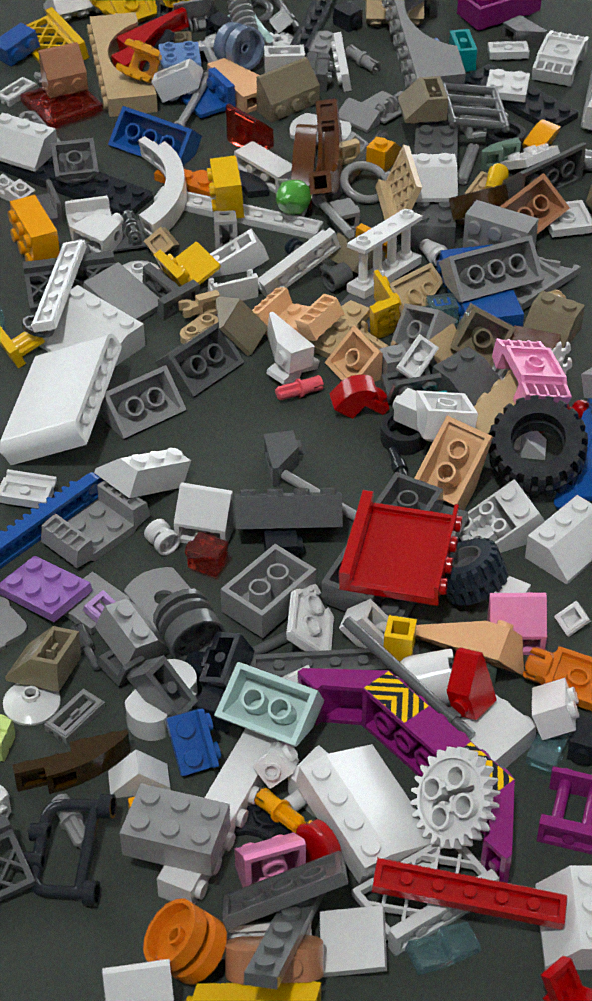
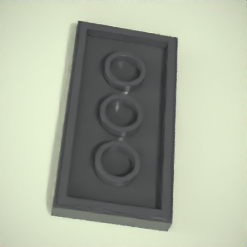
[223,851,348,931]

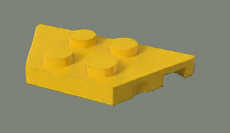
[90,0,157,22]

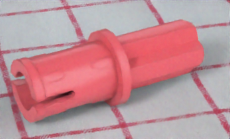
[275,375,324,400]

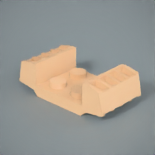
[252,287,345,341]

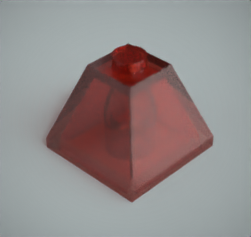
[226,103,274,150]

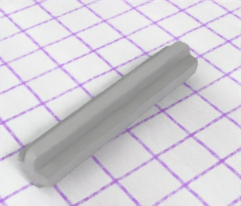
[457,143,479,186]

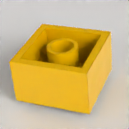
[207,155,244,218]

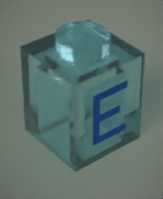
[422,293,459,326]

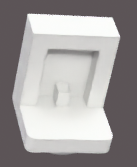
[253,740,299,788]

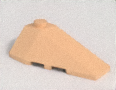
[416,620,524,675]

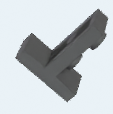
[142,263,199,321]

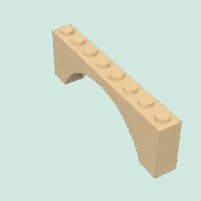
[87,12,158,117]

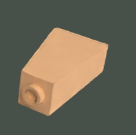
[207,58,259,114]

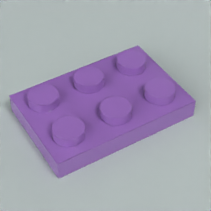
[0,556,93,622]

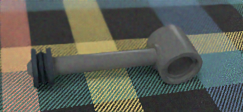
[285,237,353,292]

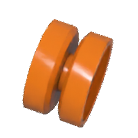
[143,898,227,984]

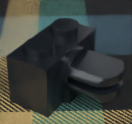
[185,632,255,690]

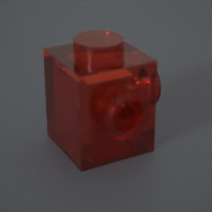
[185,532,228,577]

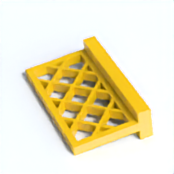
[27,7,89,64]

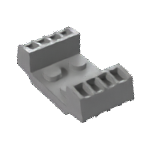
[41,481,151,568]

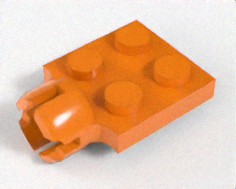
[523,646,592,711]

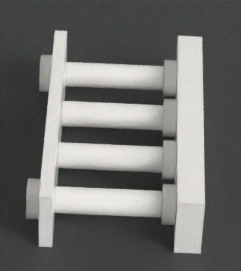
[347,209,423,299]

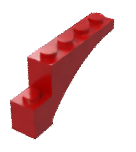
[111,7,189,79]

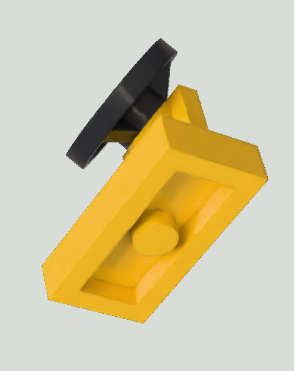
[0,315,55,369]

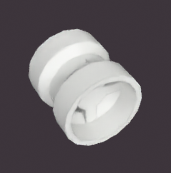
[144,519,180,555]

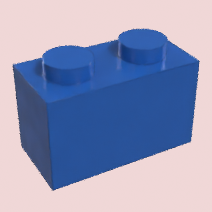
[0,23,40,66]

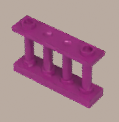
[537,766,592,854]

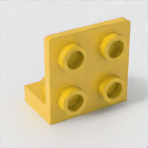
[153,242,221,287]
[369,269,401,339]

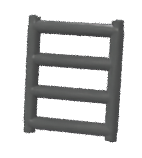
[442,80,510,133]

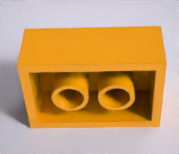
[8,195,60,262]

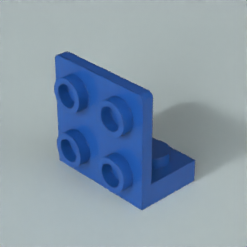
[181,67,236,118]

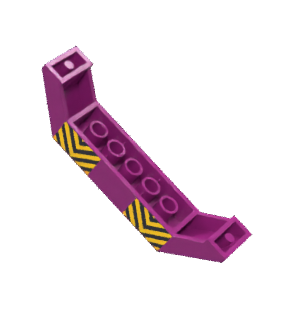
[298,668,515,883]

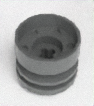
[153,589,225,662]

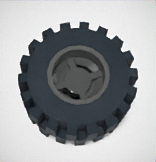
[445,538,509,606]

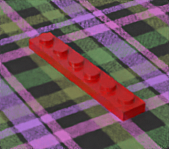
[371,857,567,930]

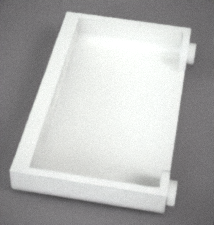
[0,333,122,465]

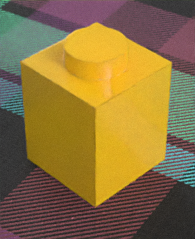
[383,615,417,661]

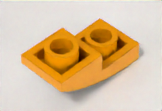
[523,119,561,148]

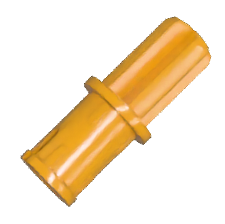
[254,788,306,833]

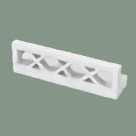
[258,228,341,297]

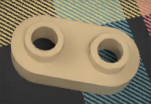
[180,313,218,344]

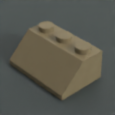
[256,57,320,123]

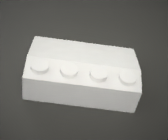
[40,285,145,366]
[295,744,432,884]

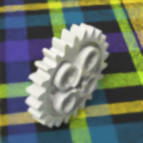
[410,747,500,849]

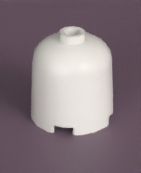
[396,649,453,707]

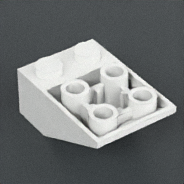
[458,479,545,553]

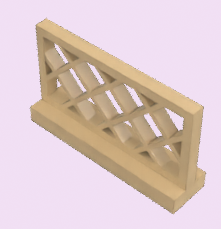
[375,145,422,234]

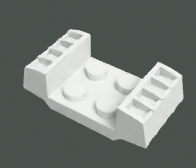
[532,30,589,87]

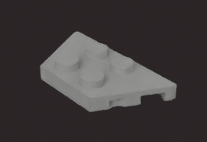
[513,257,581,311]

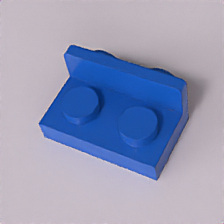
[165,709,221,776]

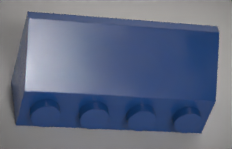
[108,106,202,166]

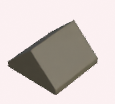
[216,296,268,356]

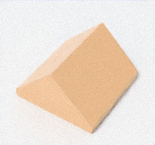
[325,325,383,382]

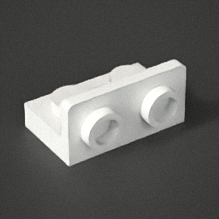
[65,196,112,235]

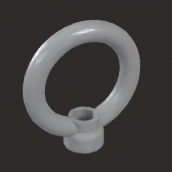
[340,161,390,204]

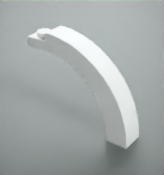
[138,136,187,236]

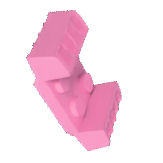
[492,339,572,405]

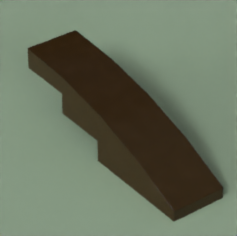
[449,184,509,220]

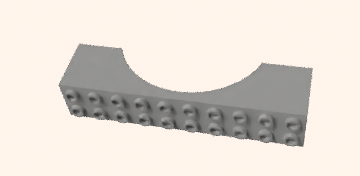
[382,0,466,105]

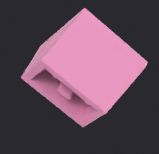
[487,592,547,655]

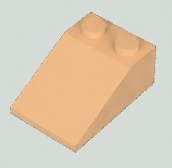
[415,415,493,510]

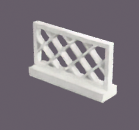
[352,844,499,956]

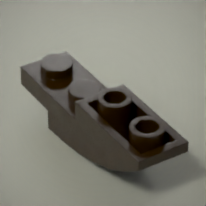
[12,729,130,794]

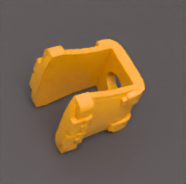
[116,39,162,83]

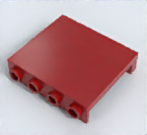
[339,490,463,606]

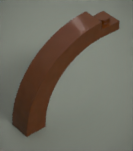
[309,98,342,196]
[291,124,318,212]

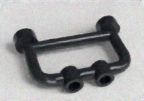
[23,794,117,907]

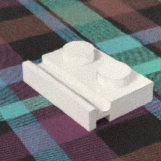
[0,470,57,509]

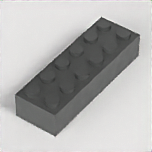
[321,472,443,612]

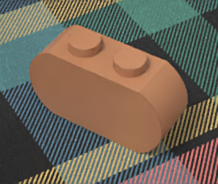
[225,934,324,984]

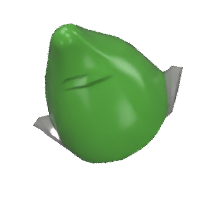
[276,178,312,217]

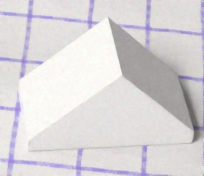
[108,750,170,798]

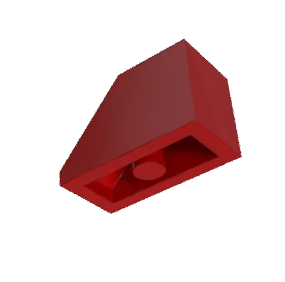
[446,647,497,720]

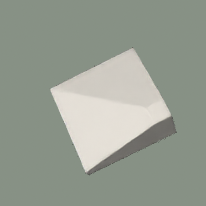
[554,601,591,637]

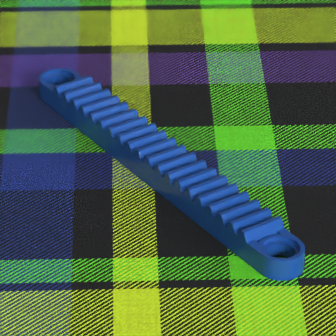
[0,472,105,569]

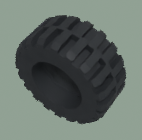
[488,395,588,498]

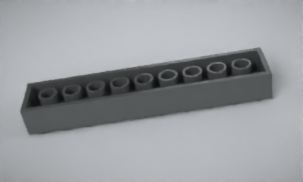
[410,104,458,249]

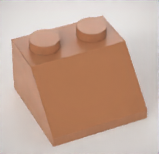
[38,42,88,98]

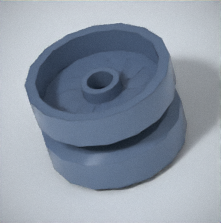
[214,22,264,70]

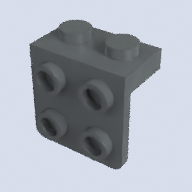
[380,366,442,404]

